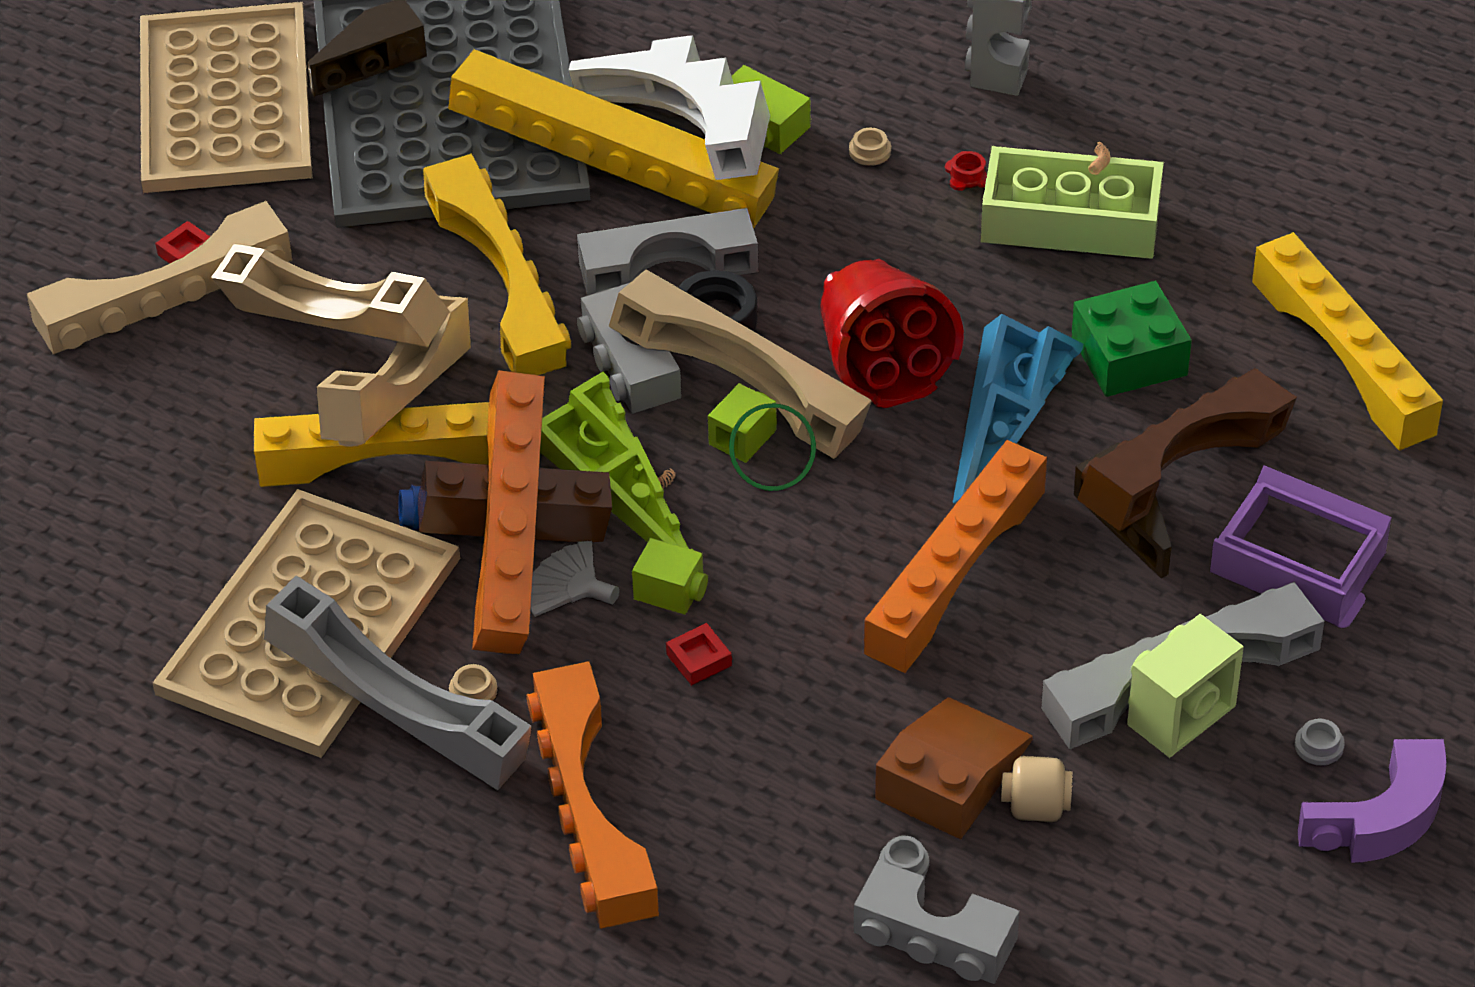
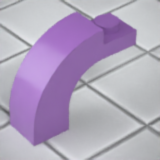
[1298,739,1446,863]

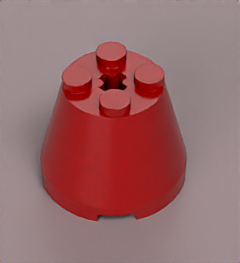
[821,259,964,408]

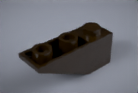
[307,0,427,97]

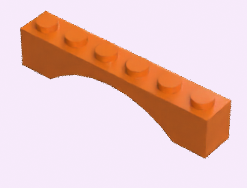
[472,370,545,654]
[864,440,1047,673]
[527,661,659,929]

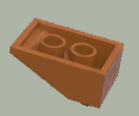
[875,697,1033,839]

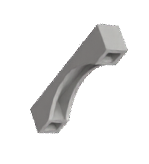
[264,576,532,790]
[1041,582,1324,749]

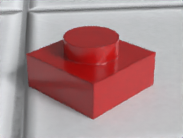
[155,221,210,264]
[666,623,732,685]

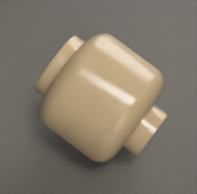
[1001,756,1072,822]

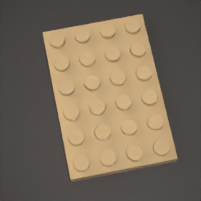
[140,2,313,193]
[153,489,460,758]

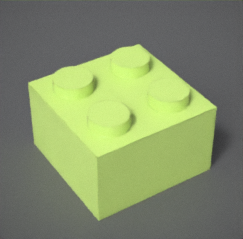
[1127,614,1244,758]

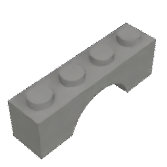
[577,208,758,296]

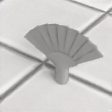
[530,541,619,617]

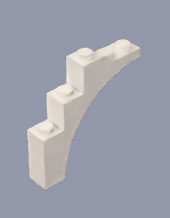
[568,35,770,180]

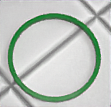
[729,403,816,491]

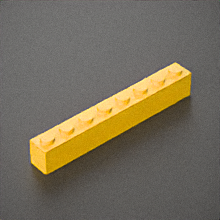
[448,49,779,229]

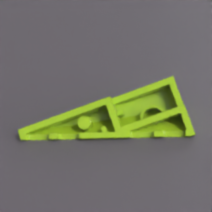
[540,372,693,550]

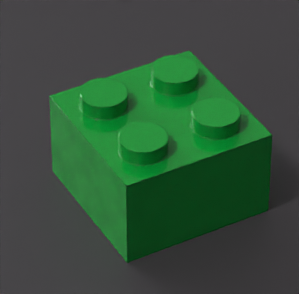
[1072,281,1192,397]

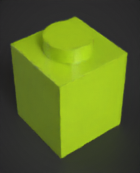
[708,383,777,463]
[632,538,708,615]

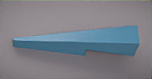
[953,314,1084,504]

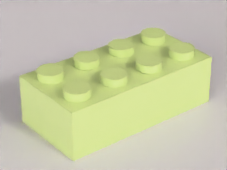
[981,146,1164,259]

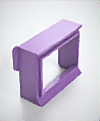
[1210,465,1392,628]

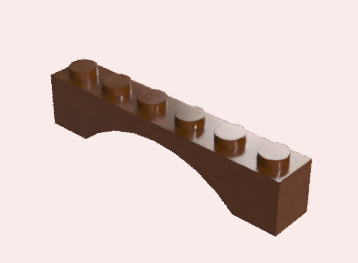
[1077,368,1297,531]

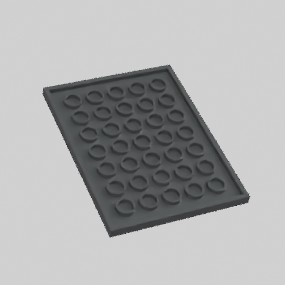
[314,0,591,228]

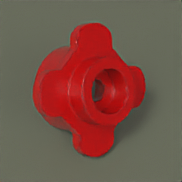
[945,151,987,191]

